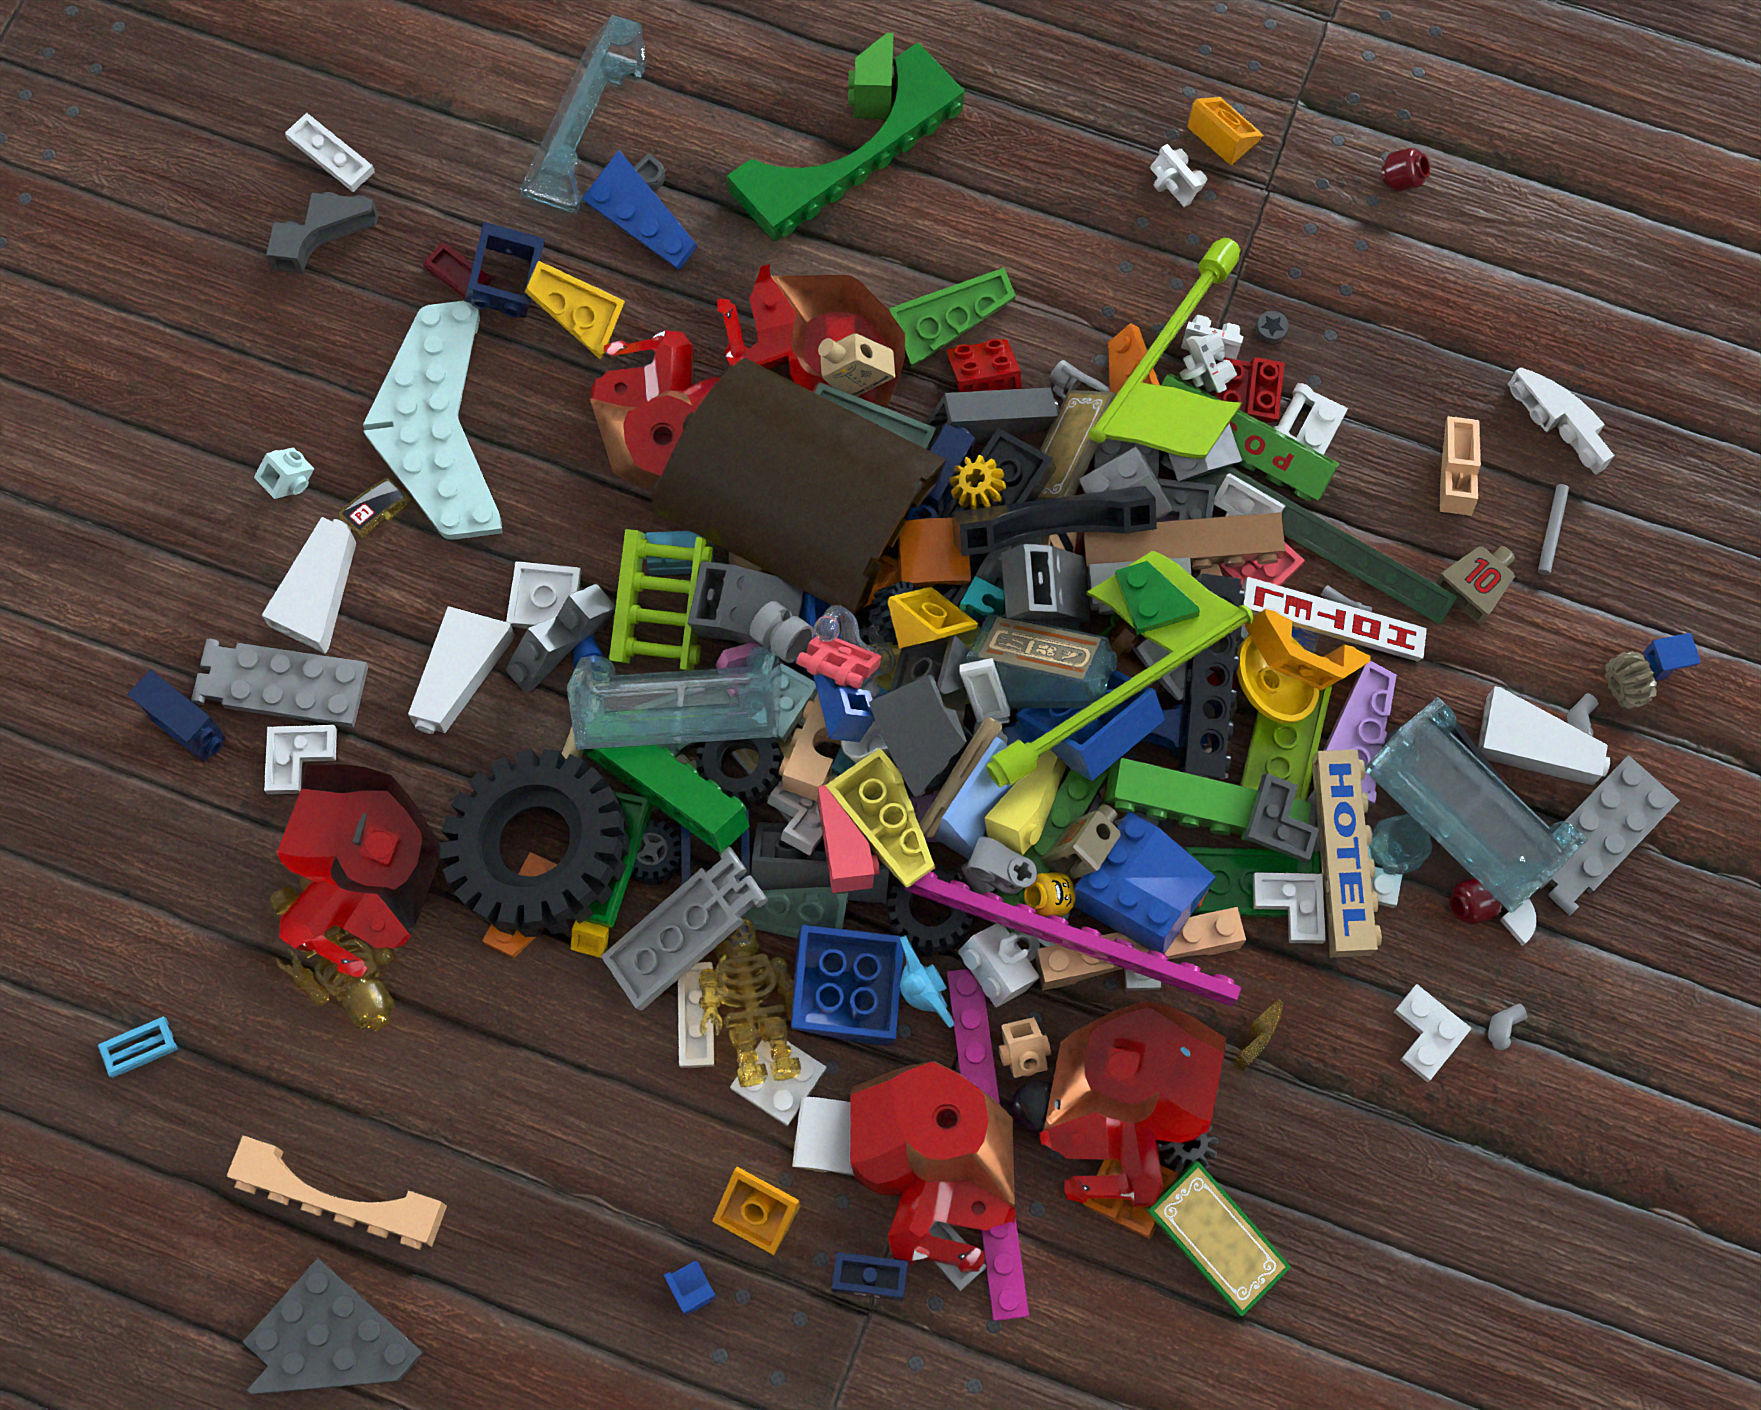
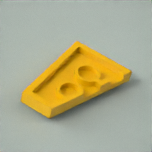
[525,261,625,359]

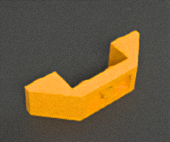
[1245,609,1370,691]

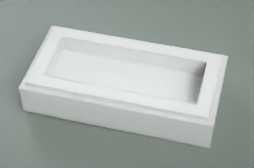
[960,658,1010,723]

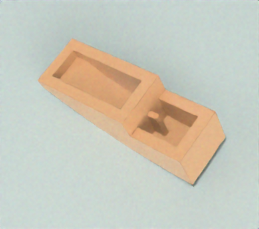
[1440,416,1481,516]

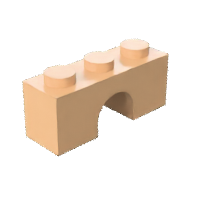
[778,693,841,801]

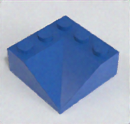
[1016,658,1165,781]
[1074,811,1215,954]
[791,925,903,1046]

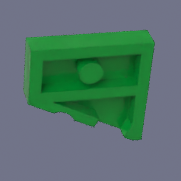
[1115,561,1200,635]

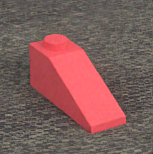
[817,785,879,893]

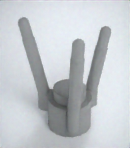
[1049,360,1110,401]

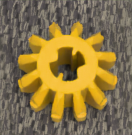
[949,455,1006,509]

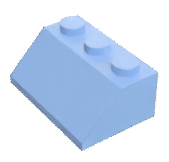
[935,736,1016,860]

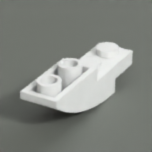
[1508,368,1615,475]

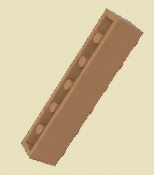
[1083,512,1285,574]

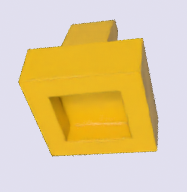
[571,920,609,958]

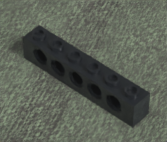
[1177,574,1244,780]

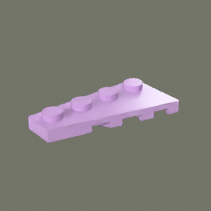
[1312,661,1396,806]

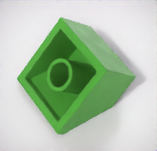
[848,32,893,119]

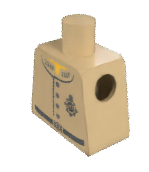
[818,334,895,397]

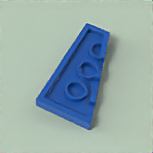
[582,150,698,270]

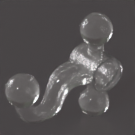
[814,605,896,700]

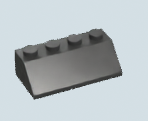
[751,822,889,903]

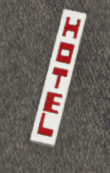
[1242,577,1427,662]

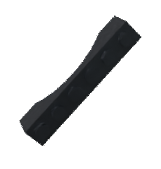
[952,486,1157,556]

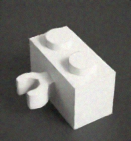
[958,923,1040,1008]

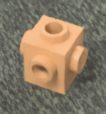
[999,1017,1051,1078]

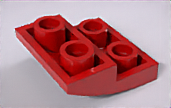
[1213,357,1285,423]

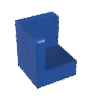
[1643,633,1700,681]
[664,1261,717,1316]

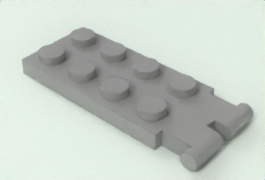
[191,639,368,728]
[1534,755,1680,916]
[601,847,768,1010]

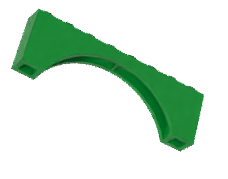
[727,42,965,242]

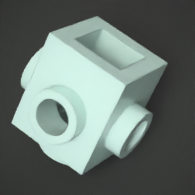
[254,447,314,499]

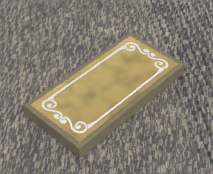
[1036,390,1117,501]

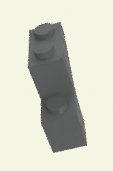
[266,192,379,274]
[505,584,616,693]

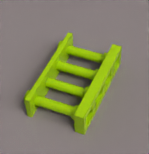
[609,529,713,671]

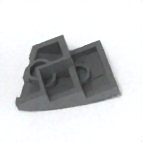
[869,675,967,797]

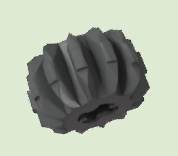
[1158,1125,1218,1173]

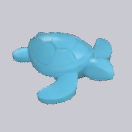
[900,935,955,1028]

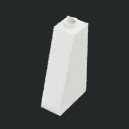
[262,517,356,654]
[408,606,515,734]
[1478,686,1610,786]

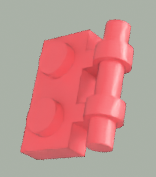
[796,632,882,689]

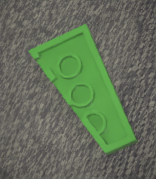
[888,268,1016,369]

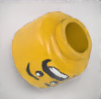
[1024,872,1076,918]

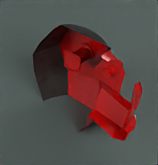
[273,764,440,978]

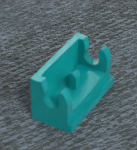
[959,576,1005,637]

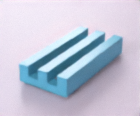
[98,1016,178,1078]

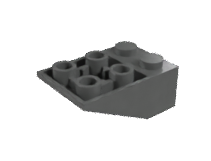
[1001,544,1090,622]
[687,561,805,644]

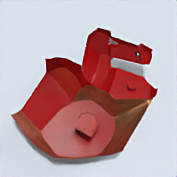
[717,264,905,408]
[590,330,721,491]
[1040,1001,1226,1207]
[850,1061,1017,1272]

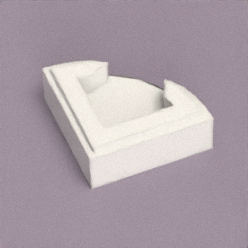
[1500,897,1536,946]

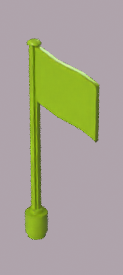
[1088,238,1241,459]
[985,551,1253,788]

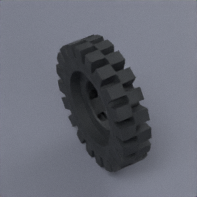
[440,749,631,937]

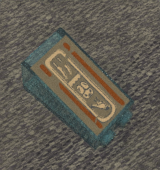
[966,614,1117,708]

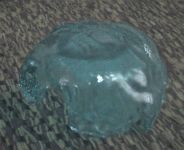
[1369,814,1432,876]

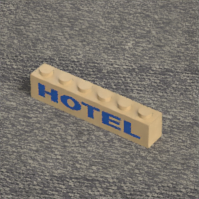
[1312,749,1382,957]

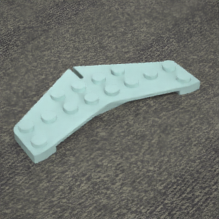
[363,301,503,540]

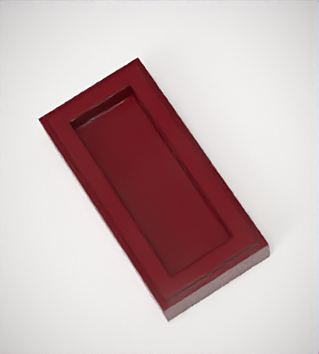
[422,242,491,298]

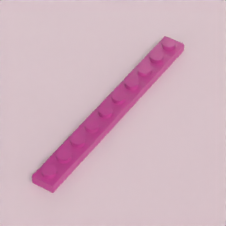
[904,871,1241,1007]
[946,969,1029,1322]

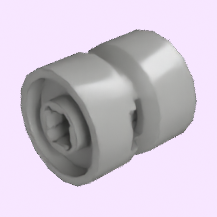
[750,601,814,663]

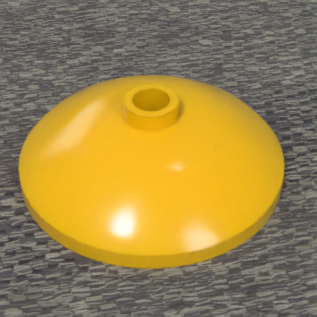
[1237,635,1319,723]

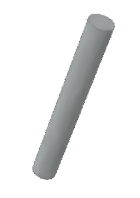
[1537,484,1569,575]

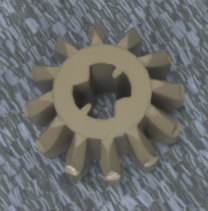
[1605,651,1657,709]

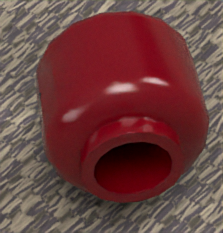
[1381,148,1430,191]
[1450,876,1503,925]

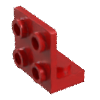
[946,339,1022,392]

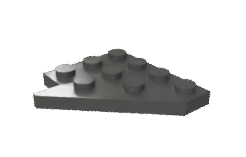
[243,1258,424,1395]

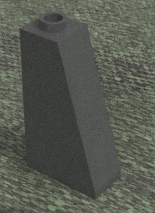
[925,388,1059,449]

